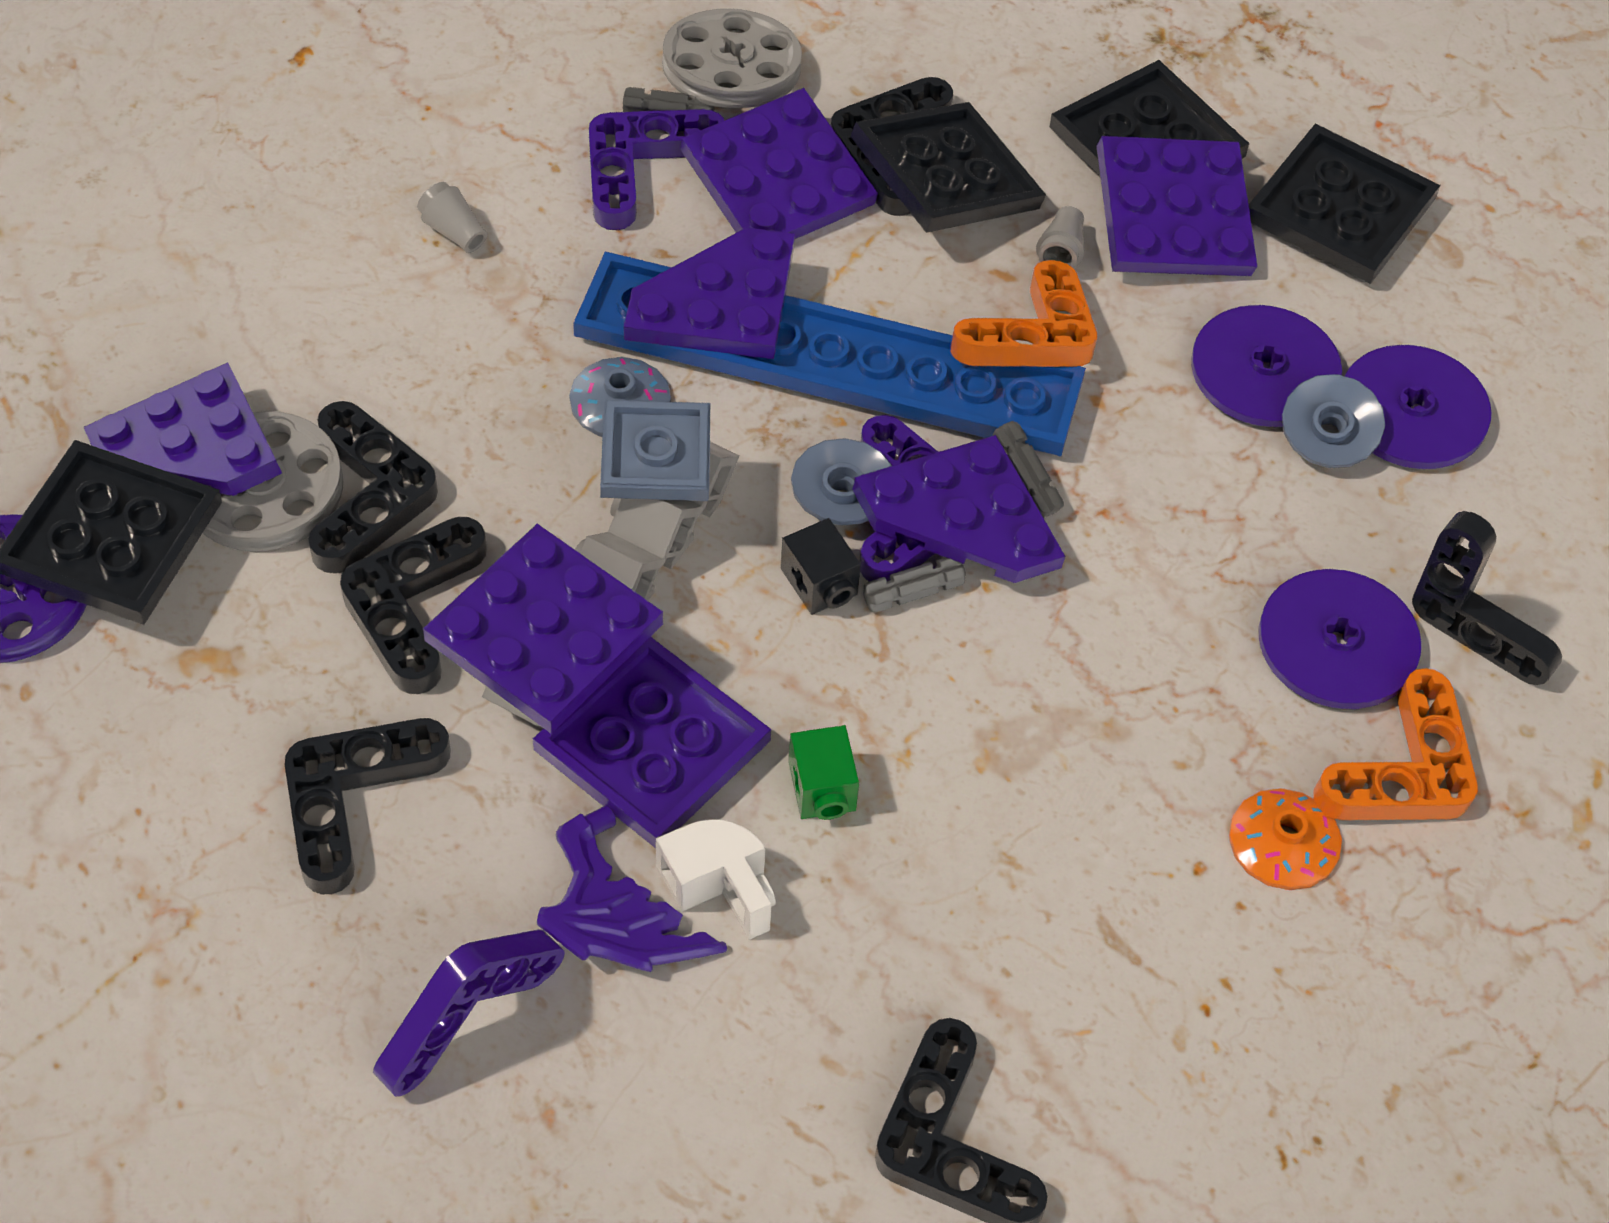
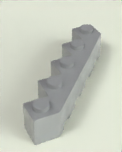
[482,442,740,727]

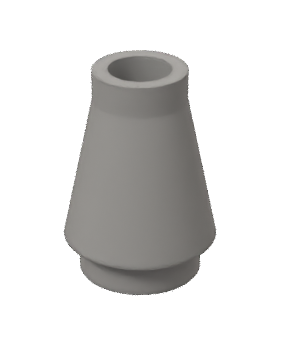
[417,182,488,253]
[1036,206,1084,268]

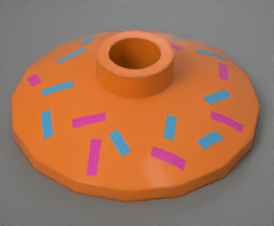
[1229,788,1342,890]

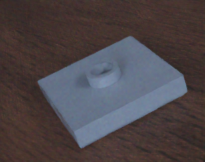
[600,400,711,501]

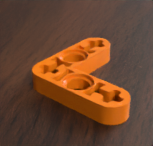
[950,260,1097,367]
[1313,668,1478,820]

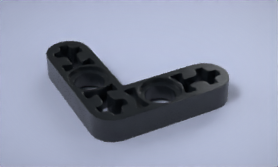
[831,77,953,216]
[308,401,438,574]
[1412,511,1562,685]
[340,516,487,694]
[284,718,451,895]
[875,1018,1048,1223]

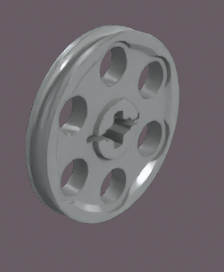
[662,9,802,108]
[203,411,343,552]

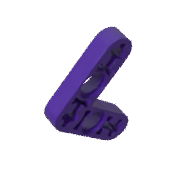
[589,109,725,230]
[860,415,938,582]
[373,929,565,1097]

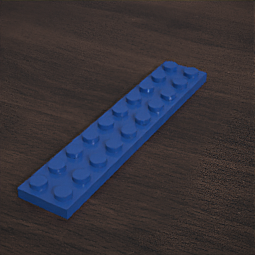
[573,251,1086,456]

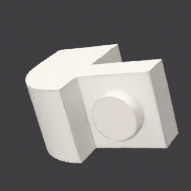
[656,820,776,940]

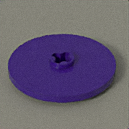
[1191,305,1342,427]
[1345,345,1492,469]
[1258,569,1421,709]

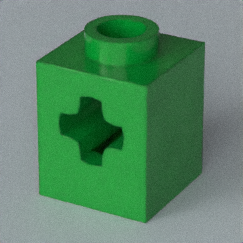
[788,725,859,820]

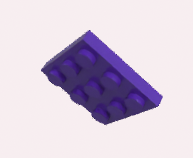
[680,88,878,239]
[1097,136,1258,276]
[423,523,663,734]
[532,637,771,848]

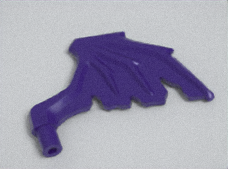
[537,806,728,972]

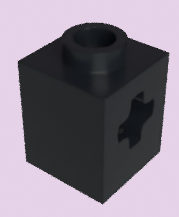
[780,518,861,615]

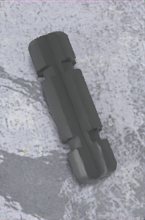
[623,87,715,112]
[993,421,1064,518]
[863,558,966,612]

